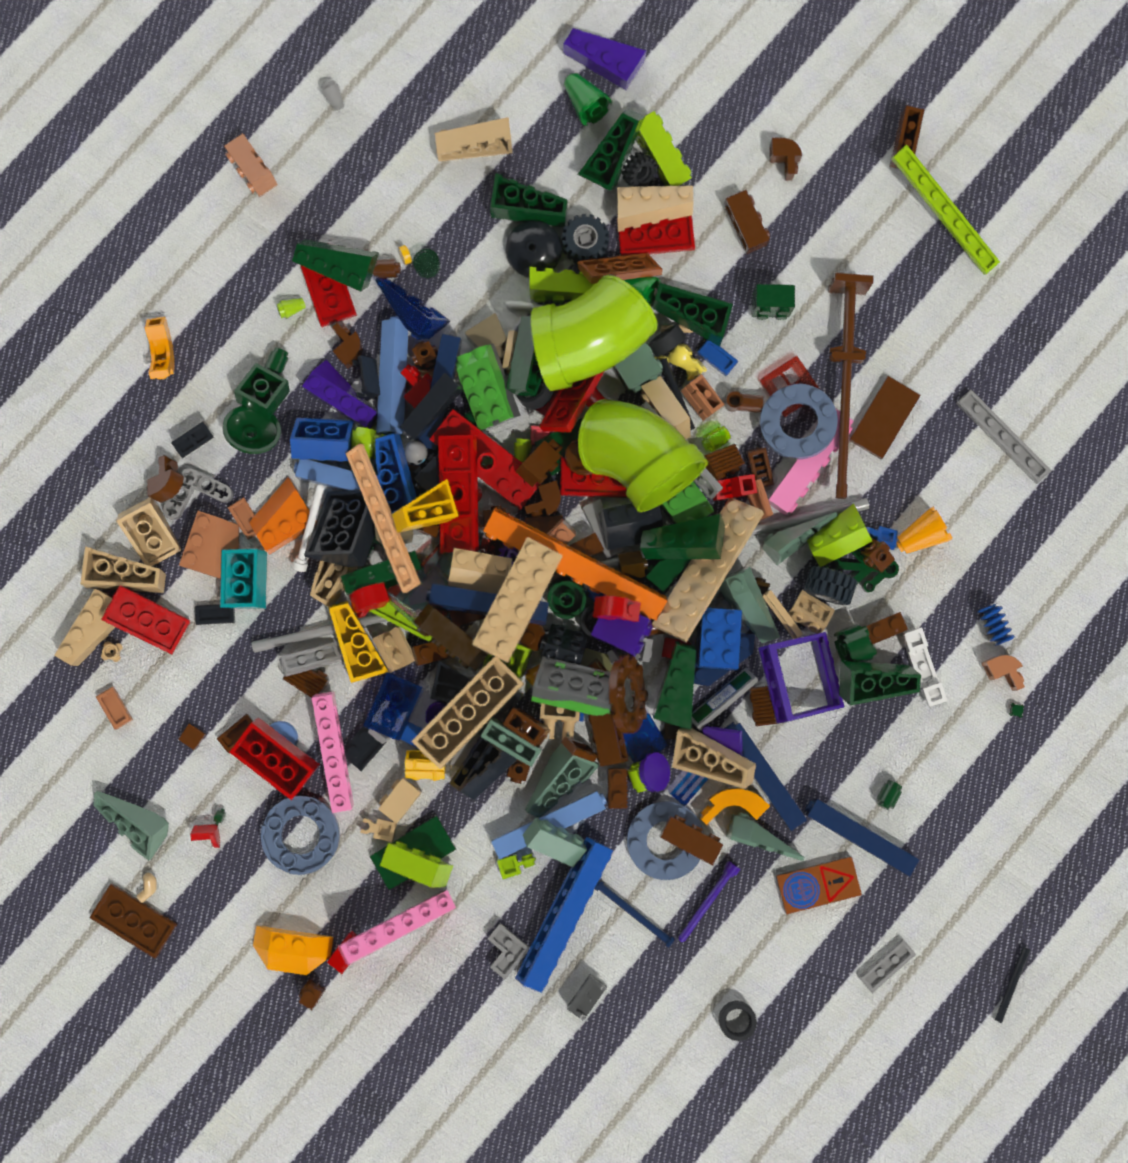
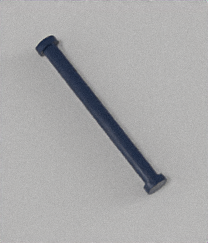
[595,880,675,948]

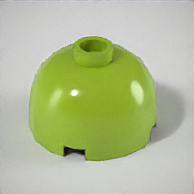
[351,427,386,459]

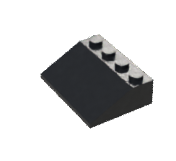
[304,490,375,567]

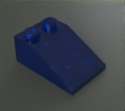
[363,672,425,742]

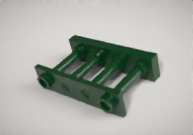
[341,550,427,595]

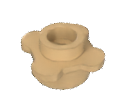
[101,641,123,662]

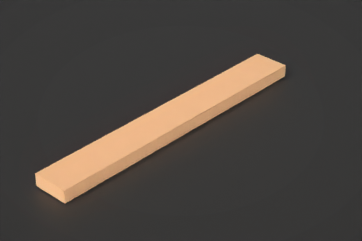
[346,444,421,593]

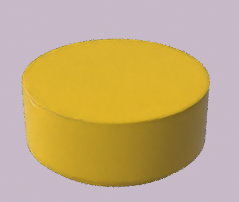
[398,245,412,265]

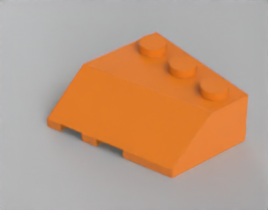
[249,477,316,555]

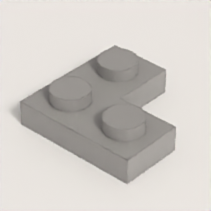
[488,923,530,980]

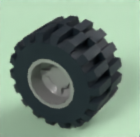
[562,214,609,264]
[804,566,857,605]

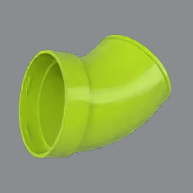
[531,275,657,391]
[578,399,708,512]

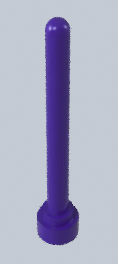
[678,860,741,942]

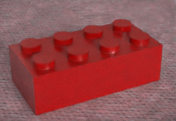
[229,717,320,800]

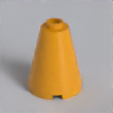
[896,506,952,554]

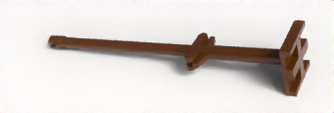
[828,273,874,499]

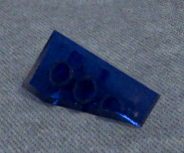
[375,277,450,340]

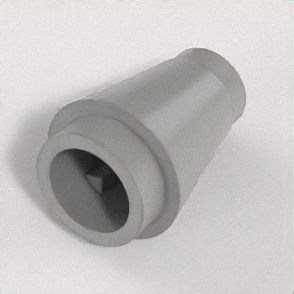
[321,80,344,111]

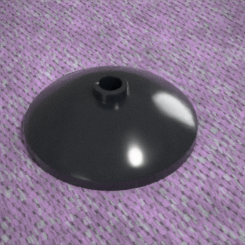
[506,220,562,278]

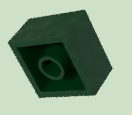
[752,284,795,320]
[234,363,290,420]

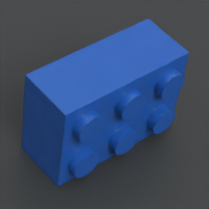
[290,418,354,462]
[697,608,742,670]

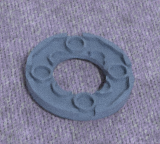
[760,384,838,459]
[261,796,340,875]
[627,801,704,880]

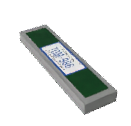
[691,668,758,731]

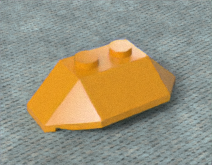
[253,925,334,975]

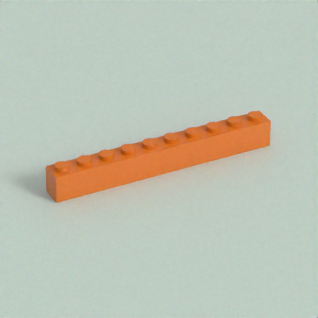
[483,507,668,621]

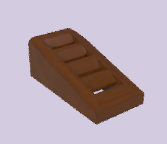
[745,447,774,487]

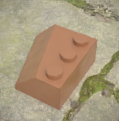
[179,511,239,579]

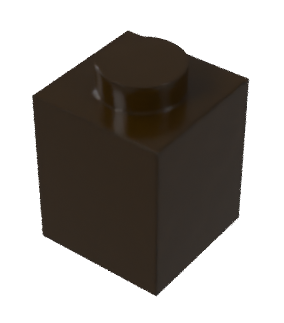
[618,550,648,579]

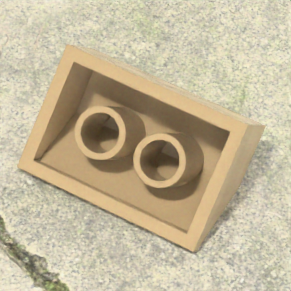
[448,548,512,594]

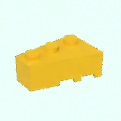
[392,479,458,533]

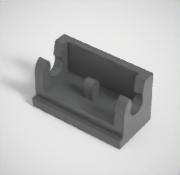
[567,974,607,1020]

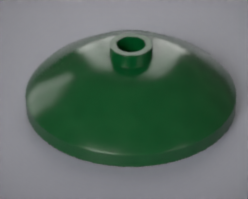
[222,405,281,454]

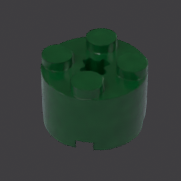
[547,576,587,619]
[834,624,877,662]

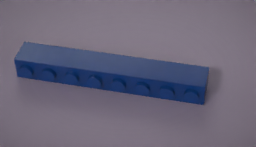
[515,837,613,993]

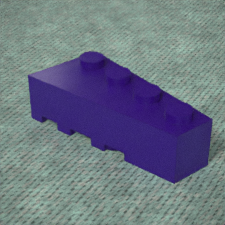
[563,28,646,91]

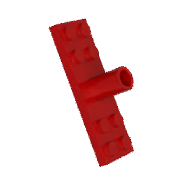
[539,371,606,432]
[430,409,541,510]
[438,435,482,552]

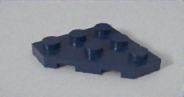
[694,626,755,686]

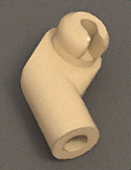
[136,873,157,903]

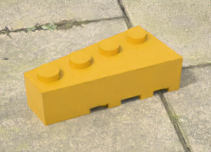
[329,601,389,683]

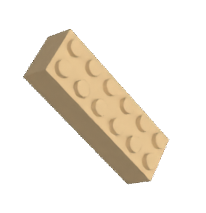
[472,537,563,663]
[411,657,524,769]

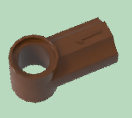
[724,391,764,413]

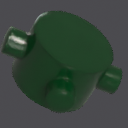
[1009,703,1024,718]
[214,808,226,825]

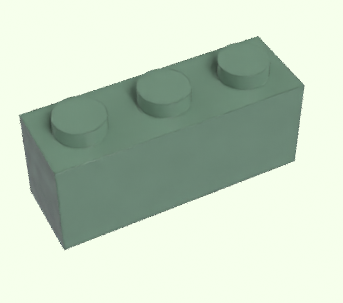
[481,717,543,767]
[523,818,587,867]

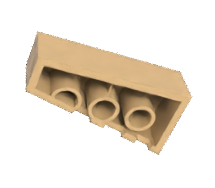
[617,186,694,232]
[80,546,166,593]
[672,728,756,789]

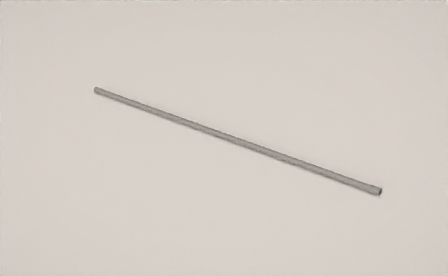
[252,498,869,653]

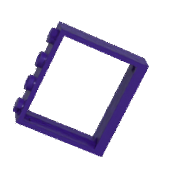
[758,632,845,724]

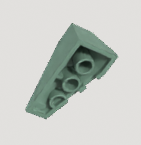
[763,512,838,566]
[719,567,780,643]
[525,743,599,818]
[93,791,169,861]
[726,812,804,861]

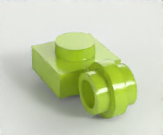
[497,854,536,879]

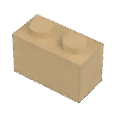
[378,777,422,824]

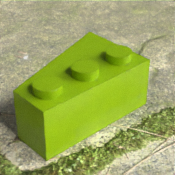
[807,503,873,567]
[380,841,454,888]

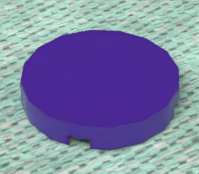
[639,752,671,792]

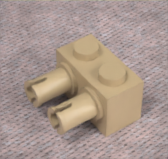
[540,703,580,740]

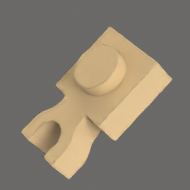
[360,818,397,842]

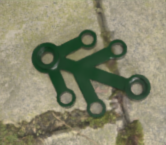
[824,549,899,593]

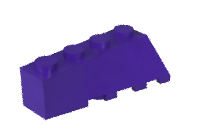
[302,360,377,429]

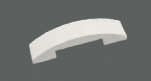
[903,628,948,707]

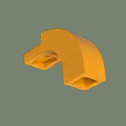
[144,316,175,379]
[700,788,770,825]

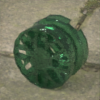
[413,249,441,279]

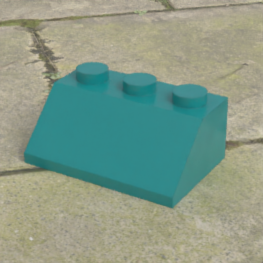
[220,549,267,609]

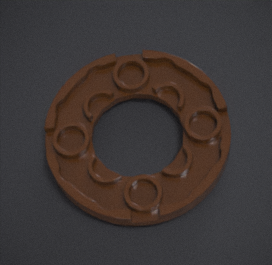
[609,655,648,734]

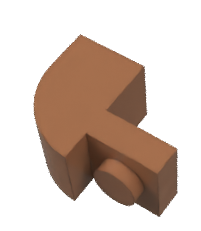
[981,655,1025,691]

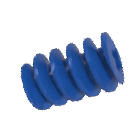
[977,603,1015,646]

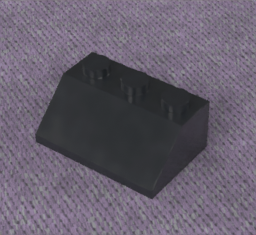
[599,503,662,551]

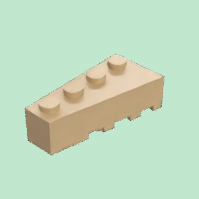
[435,117,512,162]
[54,589,115,666]

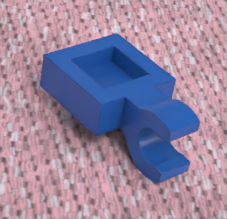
[866,526,898,550]

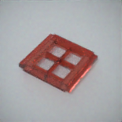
[759,356,820,418]

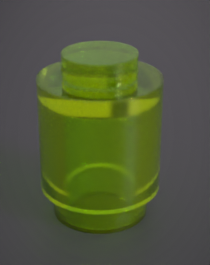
[701,426,731,452]

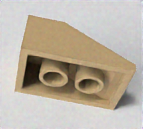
[116,498,181,566]

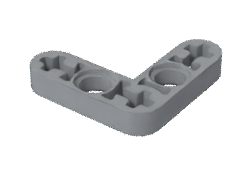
[163,468,233,520]

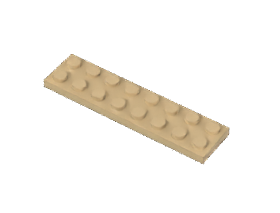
[652,498,764,642]

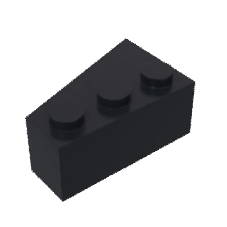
[430,661,471,703]
[449,736,518,800]

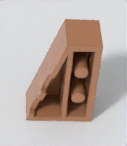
[224,134,278,197]

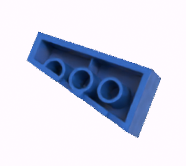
[375,434,417,514]

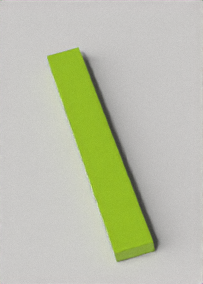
[891,145,1000,275]

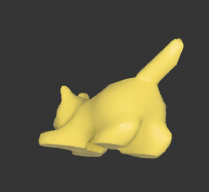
[654,344,707,381]

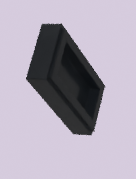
[195,604,235,625]

